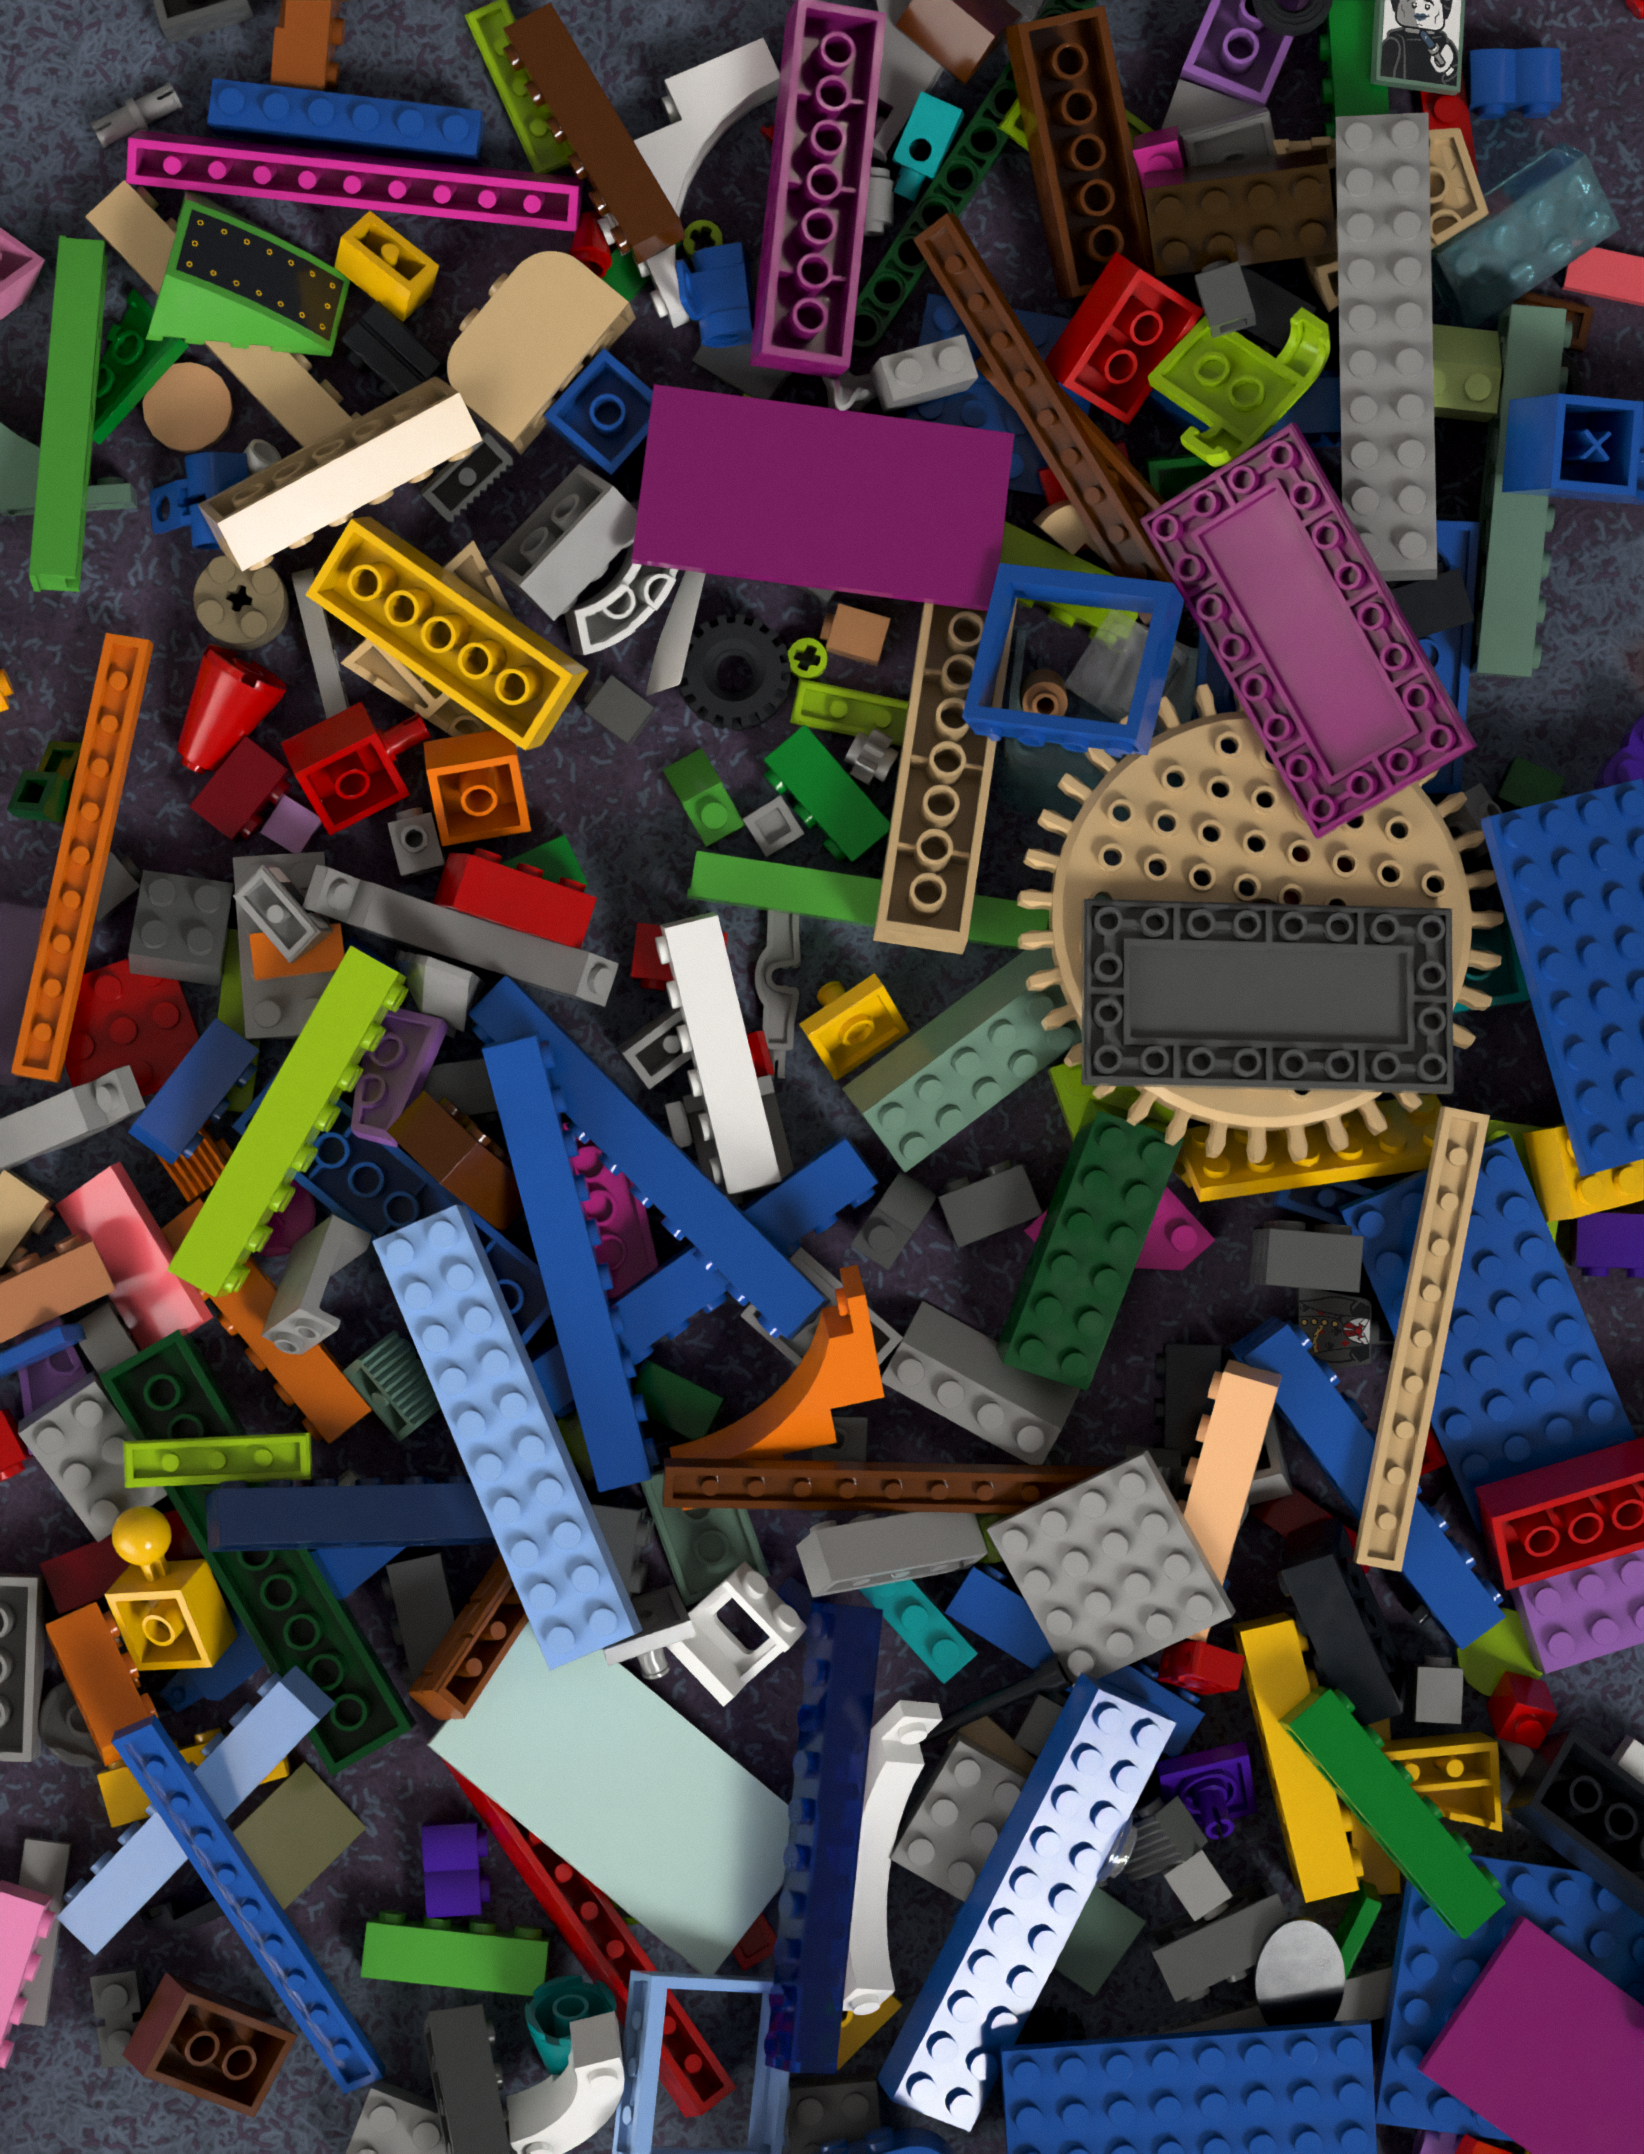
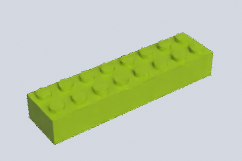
[167,945,409,1298]

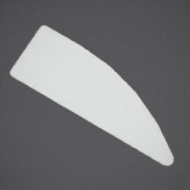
[646,571,706,696]

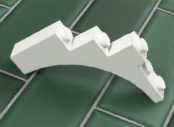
[597,38,780,328]

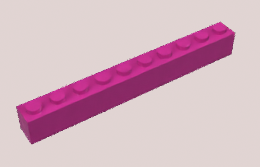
[126,130,584,231]

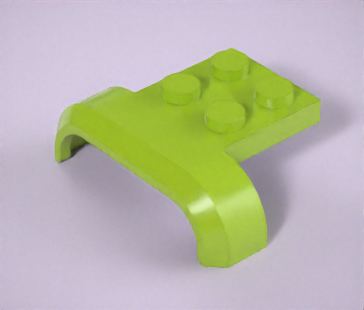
[1148,307,1330,467]

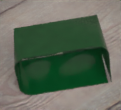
[632,1356,728,1441]

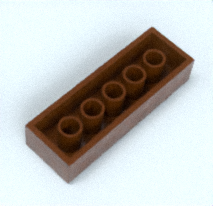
[1004,5,1158,298]

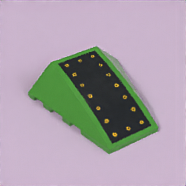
[146,190,350,357]

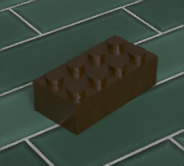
[1144,148,1338,277]

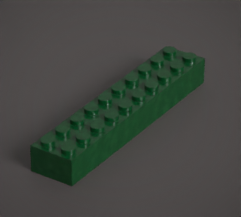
[99,1329,417,1776]

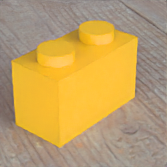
[334,211,439,322]

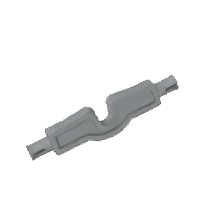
[755,911,801,1079]

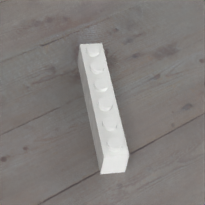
[655,912,781,1195]

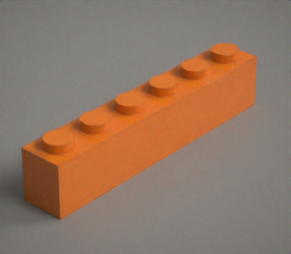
[161,1198,373,1444]

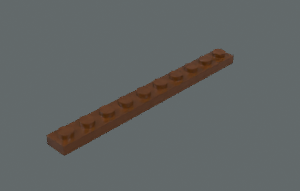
[913,213,1175,625]
[662,1458,1111,1514]

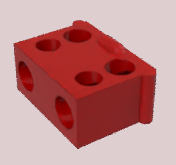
[1157,1640,1245,1695]

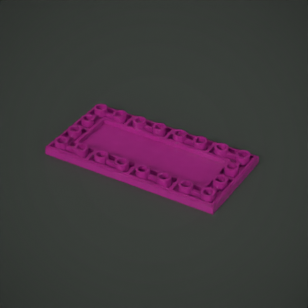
[631,384,1014,611]
[1139,423,1477,839]
[1416,1915,1644,2154]

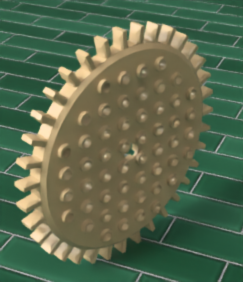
[1017,684,1504,1163]

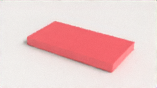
[55,1162,214,1351]

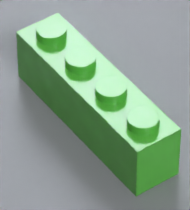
[361,1910,551,1996]

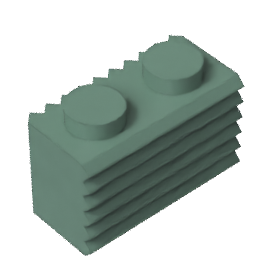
[342,1330,441,1442]

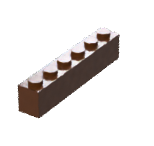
[503,2,685,264]

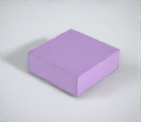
[260,795,322,853]

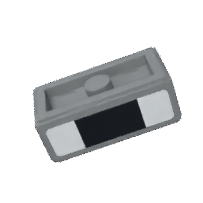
[233,864,333,963]

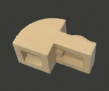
[1033,500,1108,564]

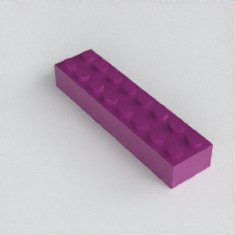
[749,0,887,379]

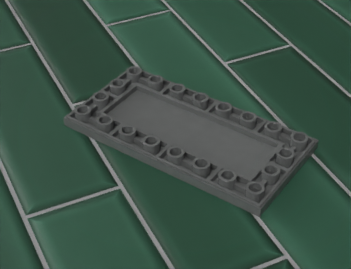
[1081,899,1454,1094]

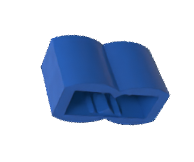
[1466,47,1561,120]

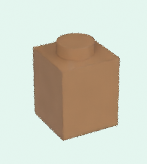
[820,603,891,667]

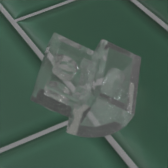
[1063,609,1187,723]

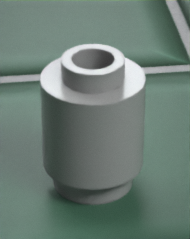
[864,167,894,237]

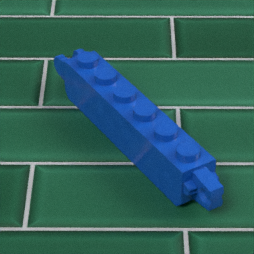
[160,1476,437,1713]

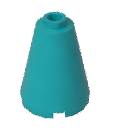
[525,1975,617,2077]

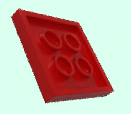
[64,958,200,1098]

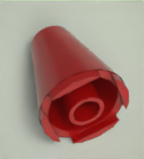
[177,643,287,775]

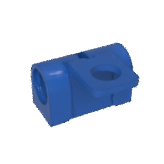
[676,242,755,348]
[150,452,249,550]

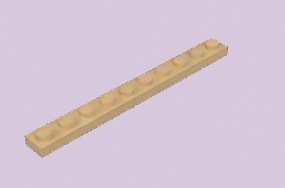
[1352,1106,1490,1572]

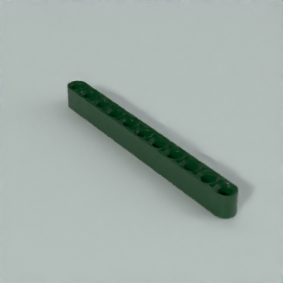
[852,0,1099,354]

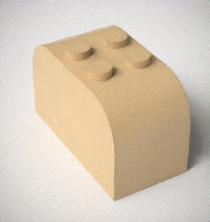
[447,251,636,455]

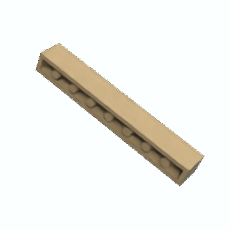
[85,180,361,448]

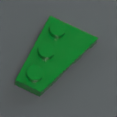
[93,288,190,445]

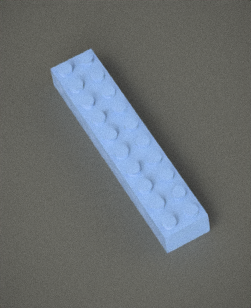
[372,1205,643,1670]

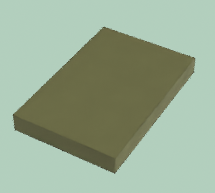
[232,1762,366,1910]

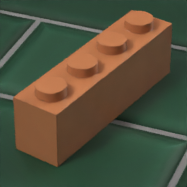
[0,1233,115,1343]

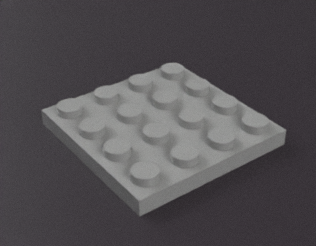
[987,1449,1236,1688]

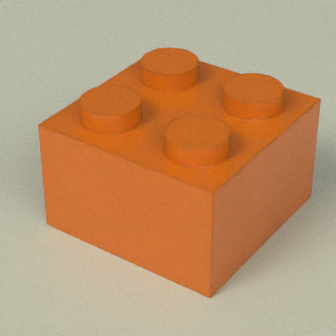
[423,730,531,846]

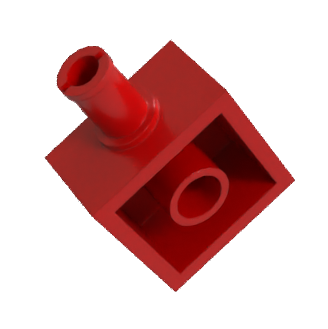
[281,701,432,836]

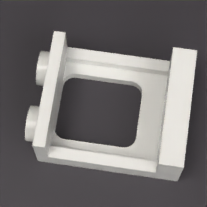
[666,1561,808,1707]

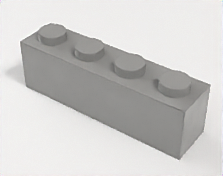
[796,1511,988,1598]

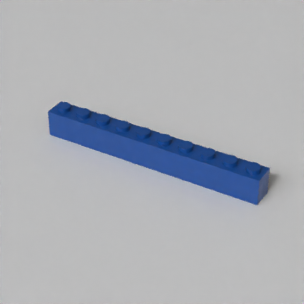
[468,975,831,1340]
[482,1031,660,1492]
[530,1133,878,1419]

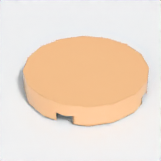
[142,362,234,453]

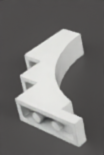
[810,1700,943,2015]

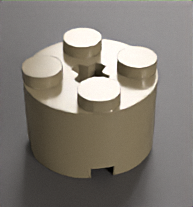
[194,555,290,650]

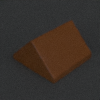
[895,0,1023,85]

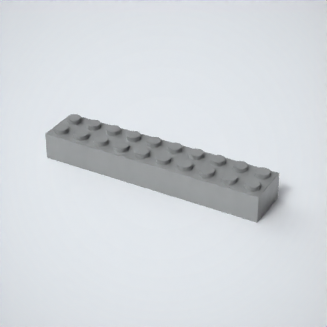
[1335,112,1437,581]

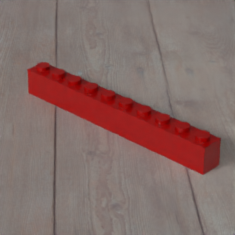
[429,1738,737,2118]

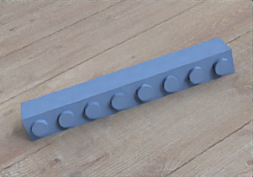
[56,1665,336,1955]

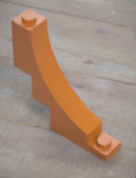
[669,1265,884,1511]

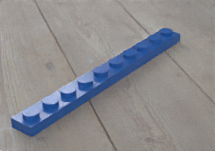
[111,1714,386,2094]

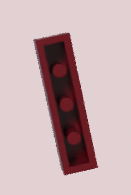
[39,1509,205,1615]

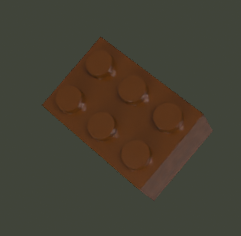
[387,1091,524,1233]
[122,1972,298,2118]

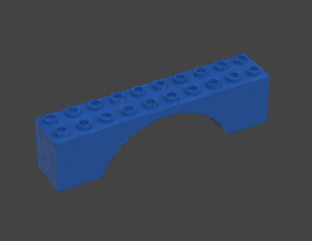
[1502,393,1644,505]

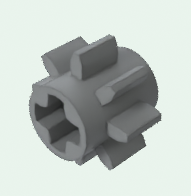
[844,728,899,785]

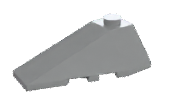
[395,950,486,1038]

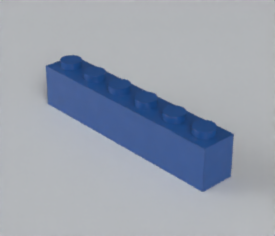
[207,78,485,167]
[943,1562,1205,1758]

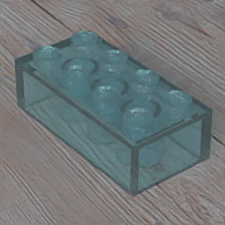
[1431,142,1621,329]

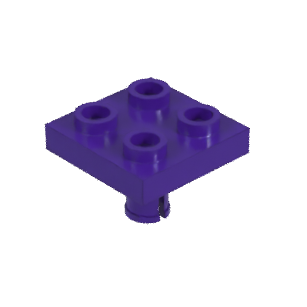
[1156,1741,1258,1839]

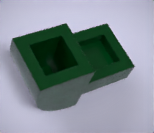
[7,741,82,823]

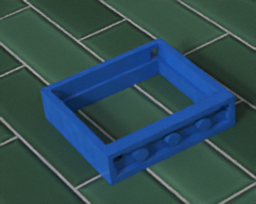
[962,563,1184,758]

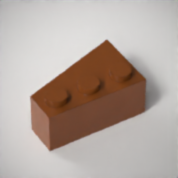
[270,0,349,92]

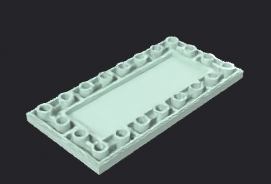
[427,1620,822,1974]

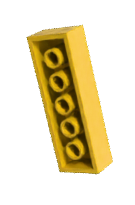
[305,516,589,751]
[1232,1612,1364,1903]

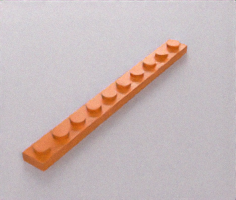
[11,633,154,1083]

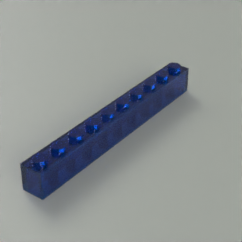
[764,1602,883,2074]

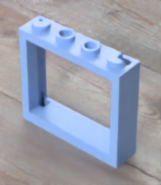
[612,1970,799,2154]

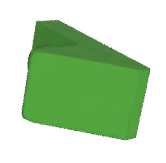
[663,748,745,848]

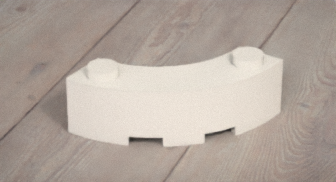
[565,500,678,655]
[506,2011,625,2154]

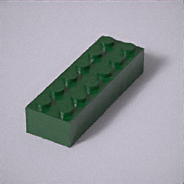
[996,1098,1184,1391]

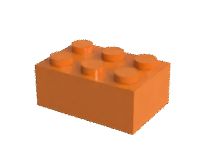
[45,1602,158,1767]

